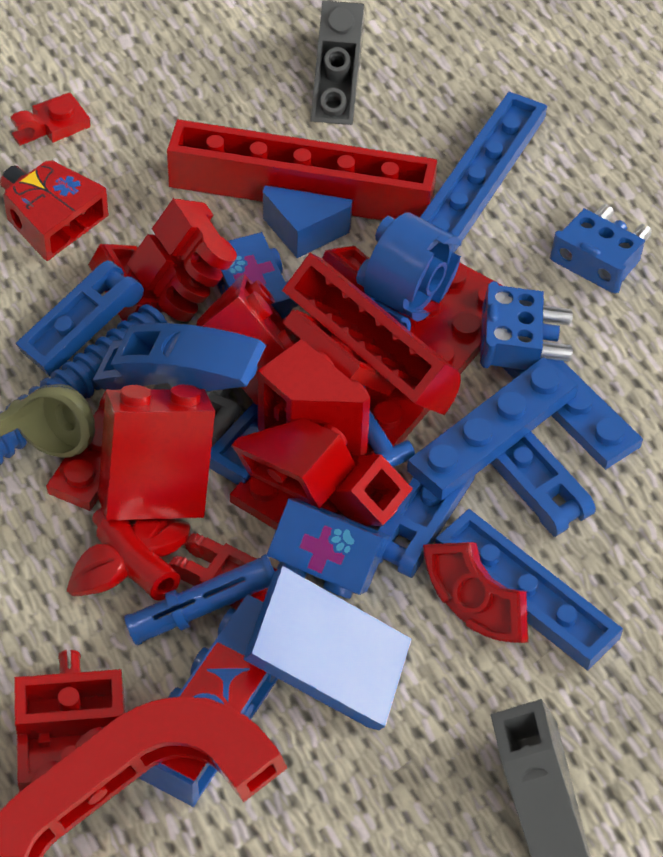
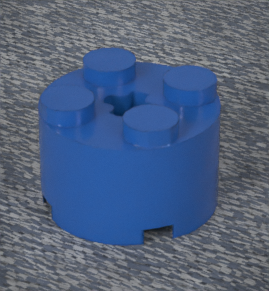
[356,212,462,321]

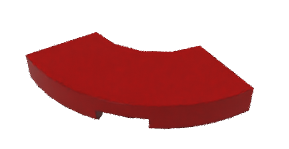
[423,542,528,643]

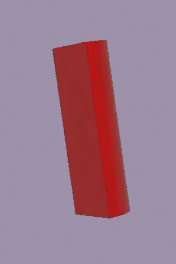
[282,252,461,416]

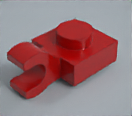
[11,92,91,146]

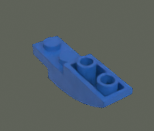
[93,323,266,391]

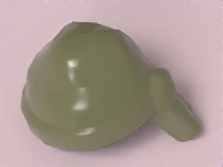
[0,384,96,458]

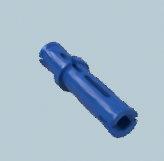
[124,554,275,646]

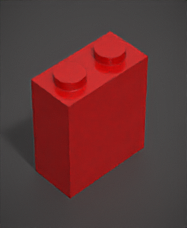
[98,384,215,520]

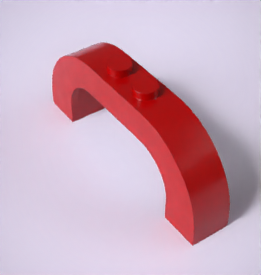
[0,697,287,857]

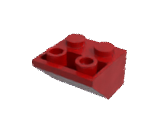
[196,273,301,405]
[257,339,371,456]

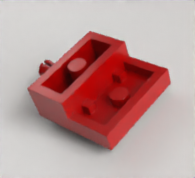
[14,650,125,792]

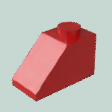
[232,418,356,509]

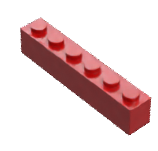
[167,119,438,221]

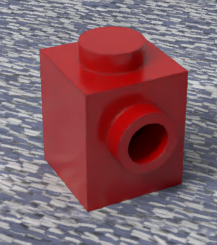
[328,454,413,526]

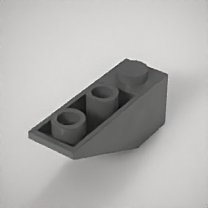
[310,0,364,125]
[490,699,591,857]

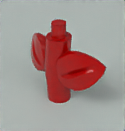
[67,508,190,601]

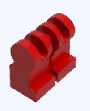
[127,198,237,322]

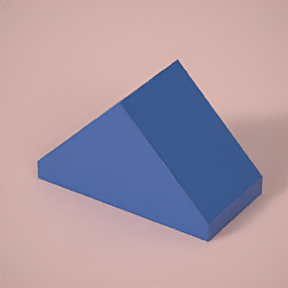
[263,185,352,258]

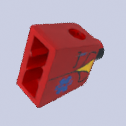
[0,160,109,261]

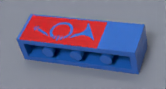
[138,594,278,807]

